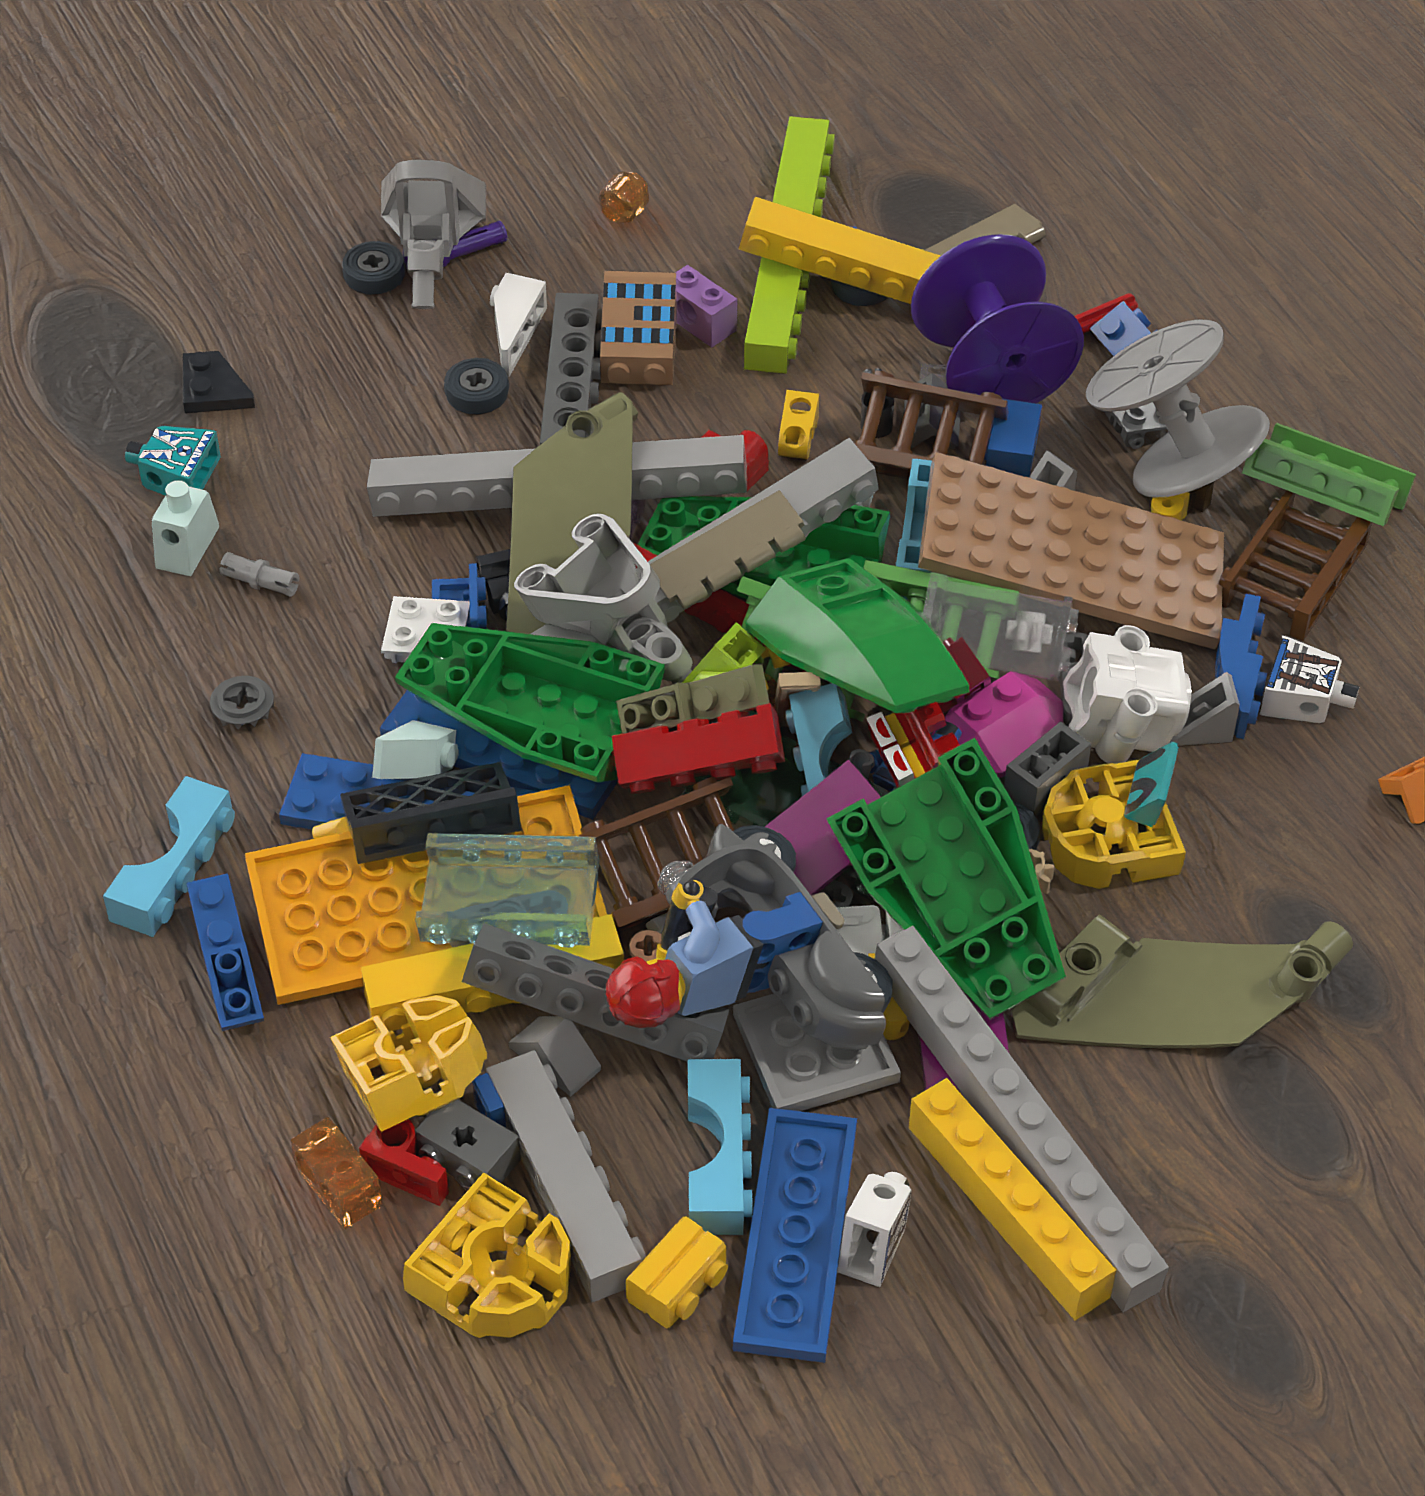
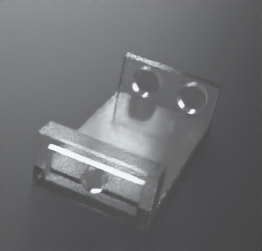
[923,572,1079,681]

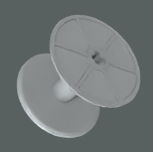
[1086,320,1270,497]

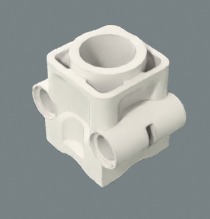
[1063,625,1191,764]

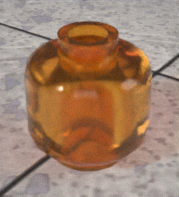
[599,171,649,223]

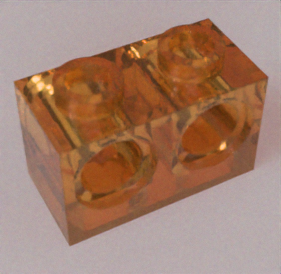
[290,1117,383,1229]

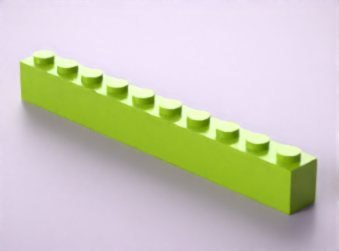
[744,116,835,374]

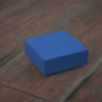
[472,1073,506,1128]

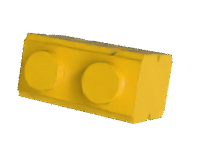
[626,1216,728,1329]

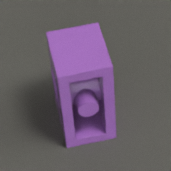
[676,265,737,347]

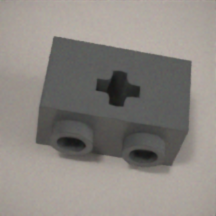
[1004,722,1091,817]
[415,1100,521,1190]

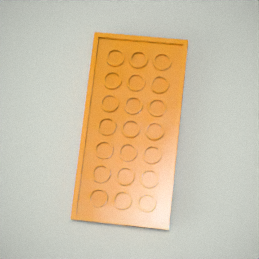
[245,785,607,1005]

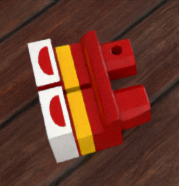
[866,702,960,788]

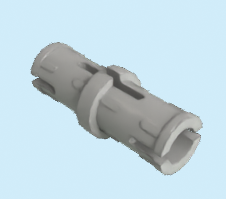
[220,552,300,597]

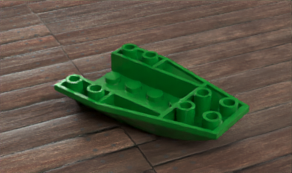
[637,496,890,601]
[745,558,969,713]
[395,623,665,782]
[826,738,1066,1020]

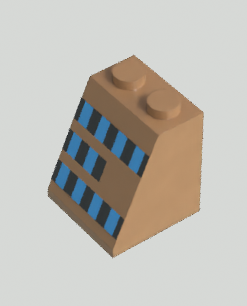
[600,271,677,385]

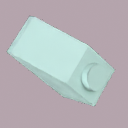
[372,720,458,779]

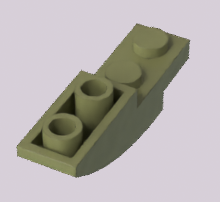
[616,665,769,734]

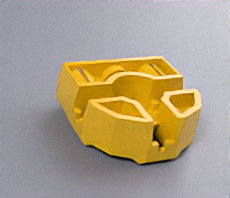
[1042,760,1186,889]
[330,995,487,1132]
[403,1173,571,1338]

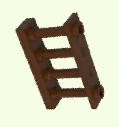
[853,371,1009,480]
[1218,490,1372,641]
[573,777,734,934]

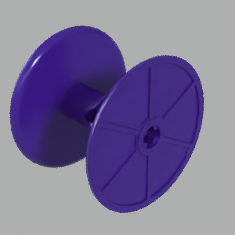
[911,234,1084,404]

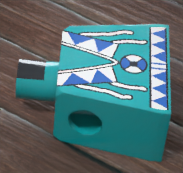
[125,426,221,496]

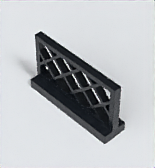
[340,762,522,864]

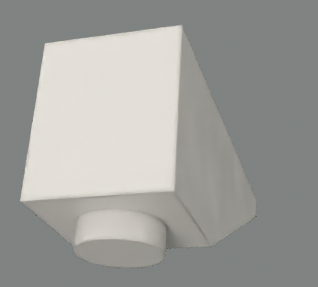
[490,273,547,377]

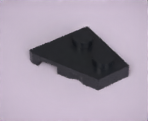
[183,351,255,413]

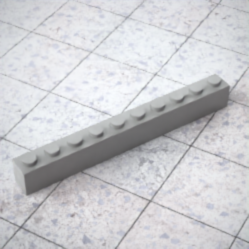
[367,435,747,517]
[531,438,879,649]
[874,926,1169,1312]

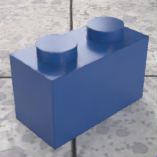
[984,399,1042,477]

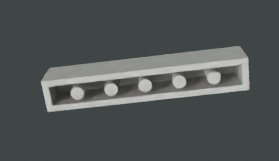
[486,1050,646,1303]

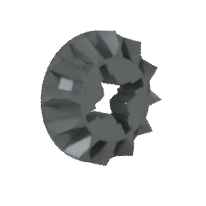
[210,676,274,730]

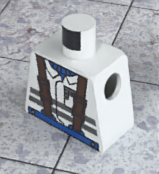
[1260,636,1360,723]
[837,1172,912,1287]

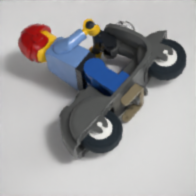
[606,824,892,1050]

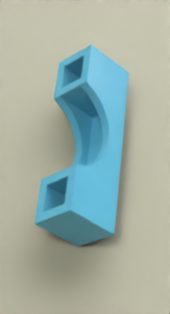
[896,459,936,600]
[786,683,852,797]
[103,776,235,937]
[688,1059,752,1235]

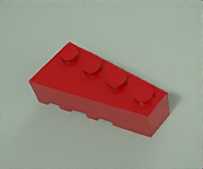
[611,703,785,794]

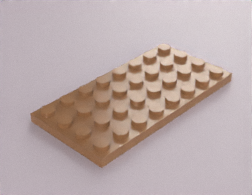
[918,452,1224,649]

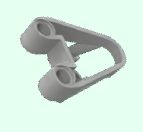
[381,160,486,309]
[514,514,693,684]

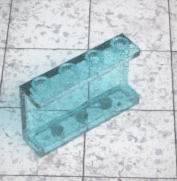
[415,833,599,948]

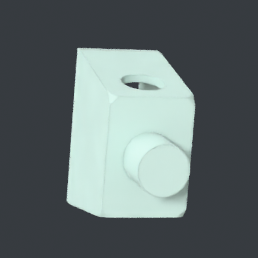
[152,481,219,577]

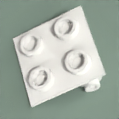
[381,596,470,663]

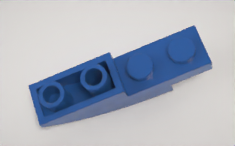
[1215,594,1267,739]
[186,873,264,1031]

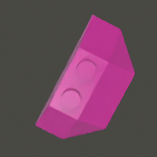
[932,671,1063,778]

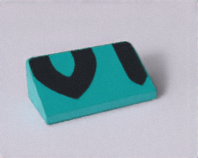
[1124,742,1179,827]

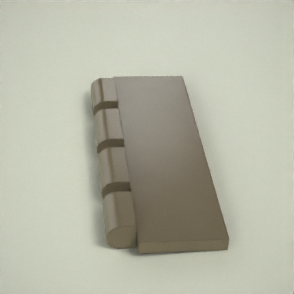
[925,204,1046,255]
[650,490,806,609]

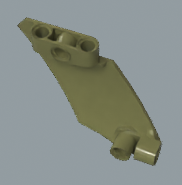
[506,392,638,634]
[1010,914,1353,1048]

